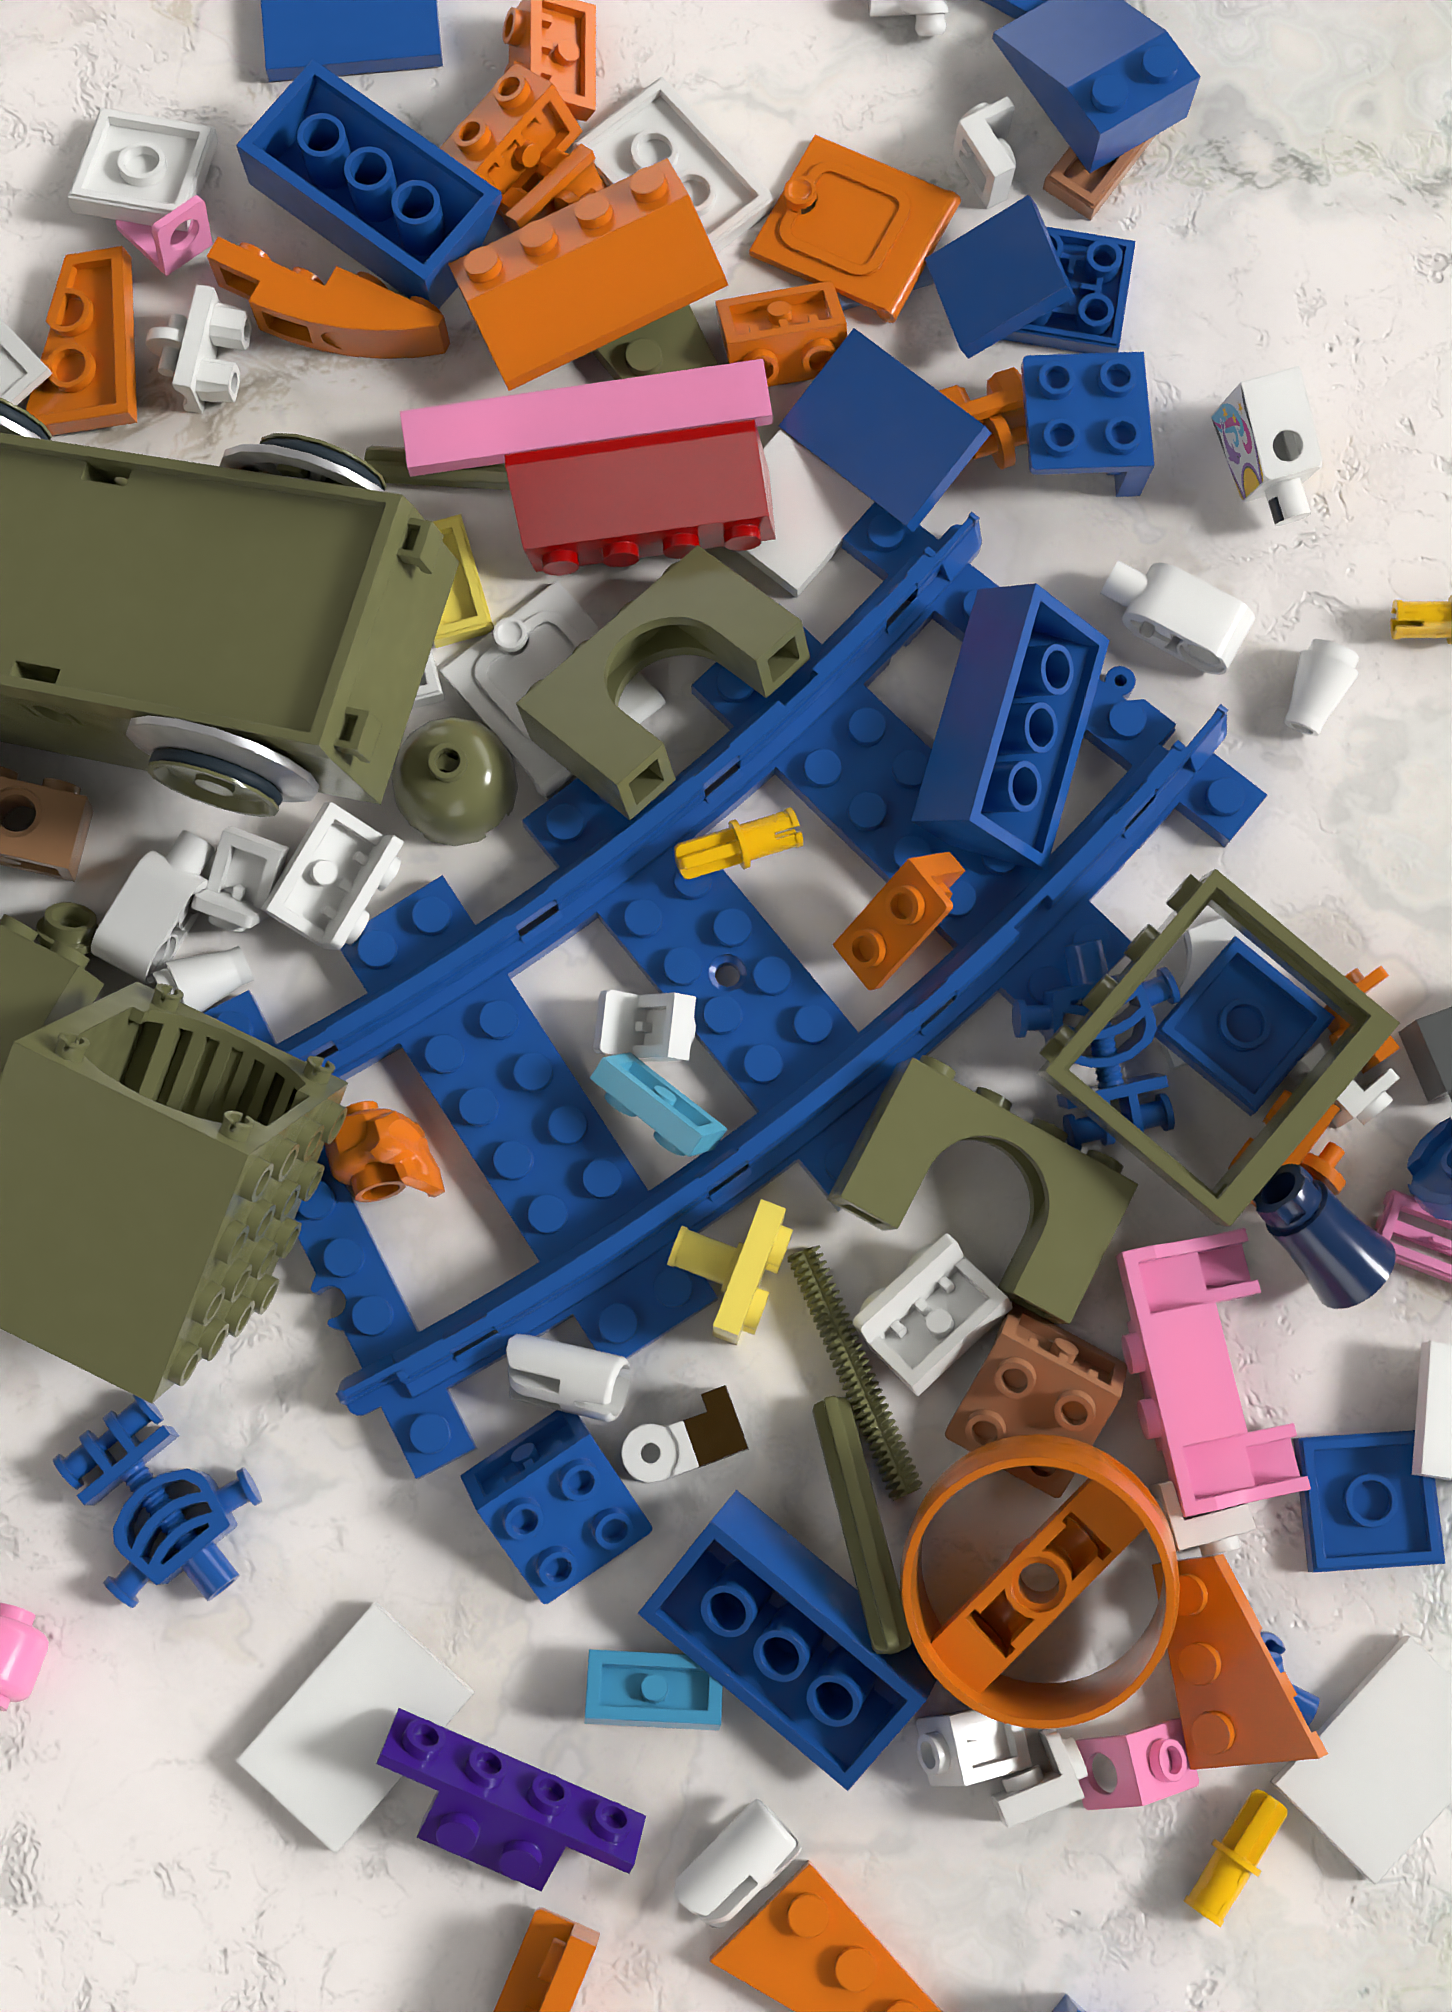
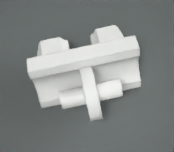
[146,284,253,414]

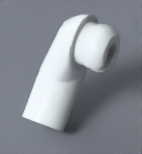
[868,0,949,36]

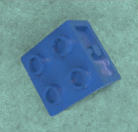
[1021,352,1155,497]
[460,1410,653,1604]

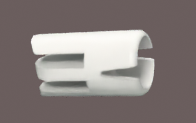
[506,1334,630,1422]
[674,1799,801,1928]

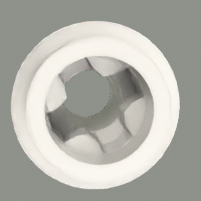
[1284,639,1359,736]
[152,946,254,1012]

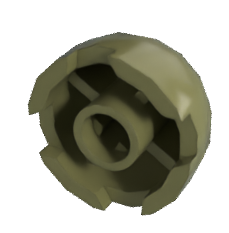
[391,716,518,846]

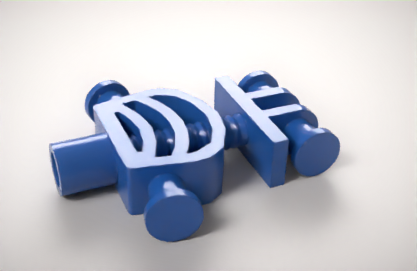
[1012,939,1181,1151]
[53,1395,262,1608]

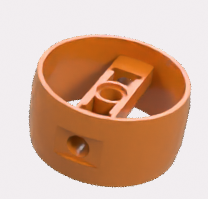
[900,1434,1180,1729]

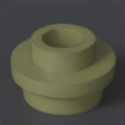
[36,902,99,955]

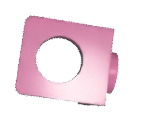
[116,195,213,277]
[1075,1718,1199,1810]

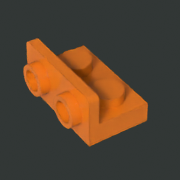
[502,0,596,122]
[440,64,583,216]
[715,281,847,387]
[832,852,965,990]
[493,1907,600,2012]

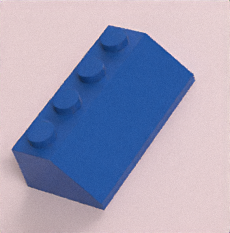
[236,59,502,309]
[911,583,1110,870]
[637,1490,937,1791]

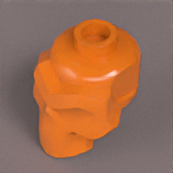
[324,1101,445,1202]

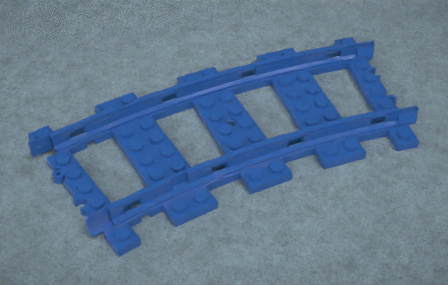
[203,502,1267,1479]

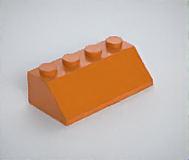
[448,158,729,391]

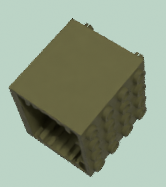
[0,981,348,1404]

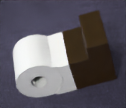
[621,1385,749,1483]

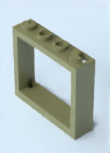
[1037,869,1400,1227]

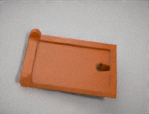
[749,135,961,323]

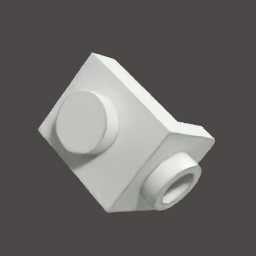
[191,826,290,932]
[593,990,696,1062]
[1149,1481,1257,1557]

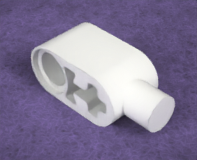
[1100,561,1255,675]
[91,830,216,985]

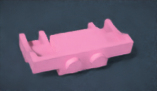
[1116,1228,1311,1517]

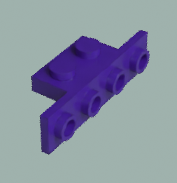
[376,1708,646,1892]

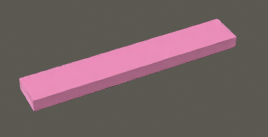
[400,359,773,477]

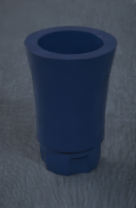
[1253,1163,1396,1309]

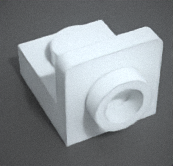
[952,97,1016,209]
[1289,1043,1400,1128]
[916,1708,1032,1787]
[991,1728,1088,1829]

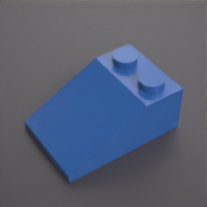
[992,0,1201,174]

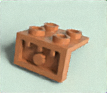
[945,1302,1128,1498]

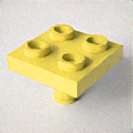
[667,1199,793,1345]

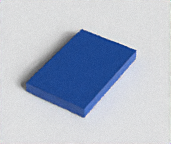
[261,0,443,82]
[778,328,991,532]

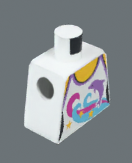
[1211,366,1322,526]

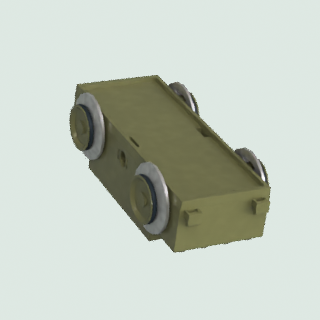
[0,397,459,817]

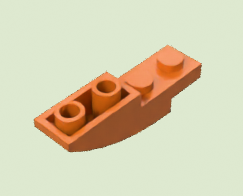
[207,237,450,359]

